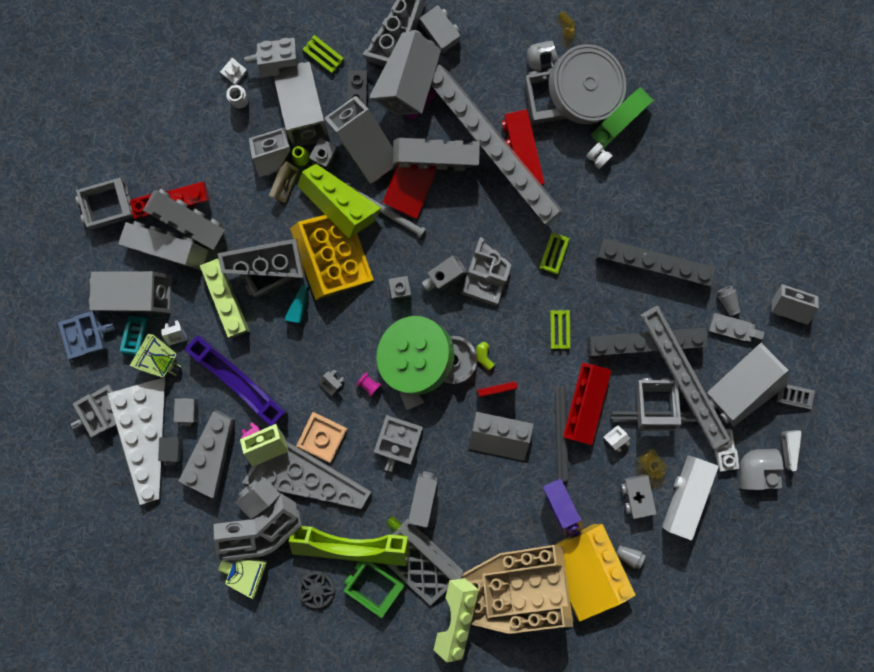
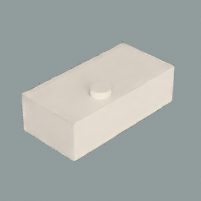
[662,455,719,540]

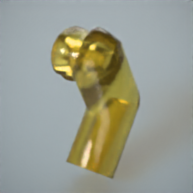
[557,10,576,39]

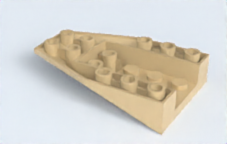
[461,545,573,634]

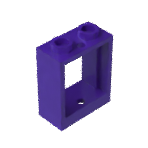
[543,478,583,538]

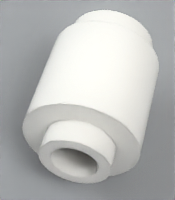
[226,85,249,109]

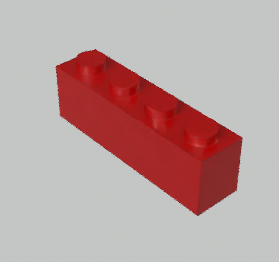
[501,109,545,186]
[563,363,611,445]

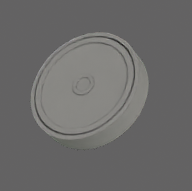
[549,44,626,124]

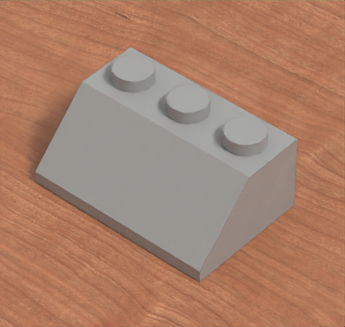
[468,411,533,461]

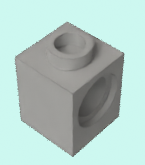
[389,276,411,300]
[174,398,198,426]

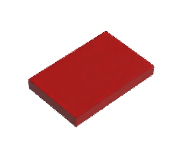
[382,164,437,219]

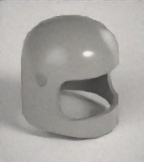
[527,41,559,71]

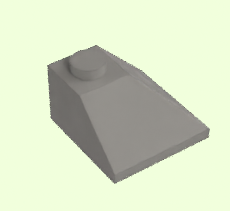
[249,127,290,177]

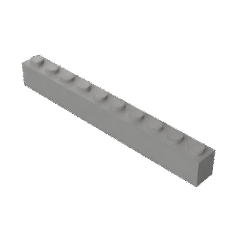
[431,65,564,225]

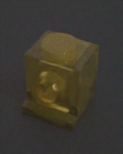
[636,448,667,479]

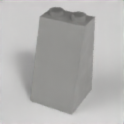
[370,30,441,115]
[274,62,330,149]
[324,96,398,184]
[89,271,172,313]
[707,343,789,427]

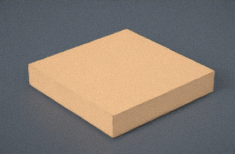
[296,412,348,463]

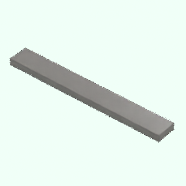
[640,306,731,450]

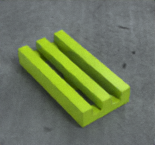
[302,35,344,74]
[539,232,570,275]
[550,310,570,349]

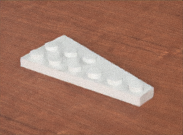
[107,377,165,505]

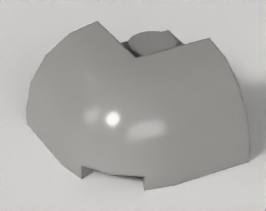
[739,449,783,490]

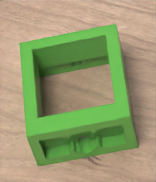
[344,561,405,618]

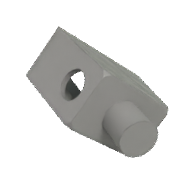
[422,256,467,292]

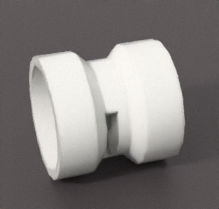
[586,143,612,169]

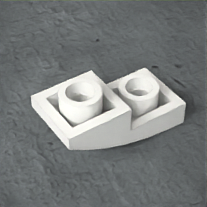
[715,428,739,472]

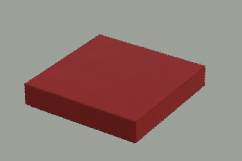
[476,381,518,397]

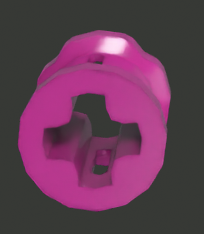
[356,373,381,397]

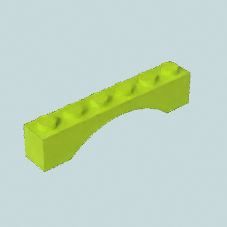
[289,526,410,566]

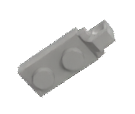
[708,313,765,342]

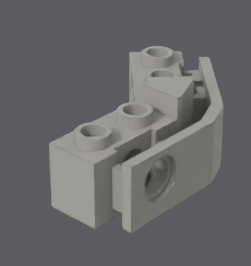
[213,494,301,561]

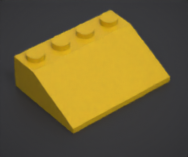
[290,215,374,300]
[555,524,636,621]

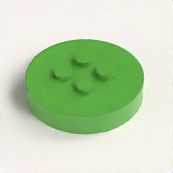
[377,316,454,395]

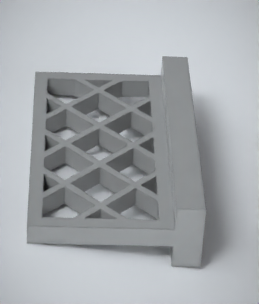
[386,519,463,606]

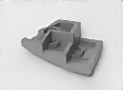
[461,237,511,306]

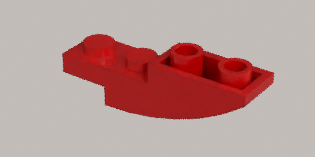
[130,182,209,219]

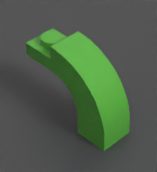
[591,87,654,148]

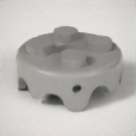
[444,336,477,384]

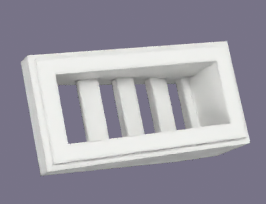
[781,430,801,471]

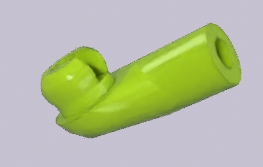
[476,342,495,371]

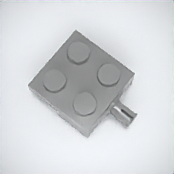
[244,38,297,78]
[71,385,116,437]
[374,415,423,472]

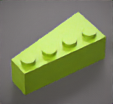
[297,164,381,238]

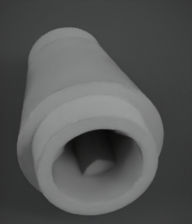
[718,286,741,316]
[616,546,646,570]

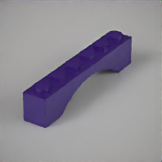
[184,335,288,426]

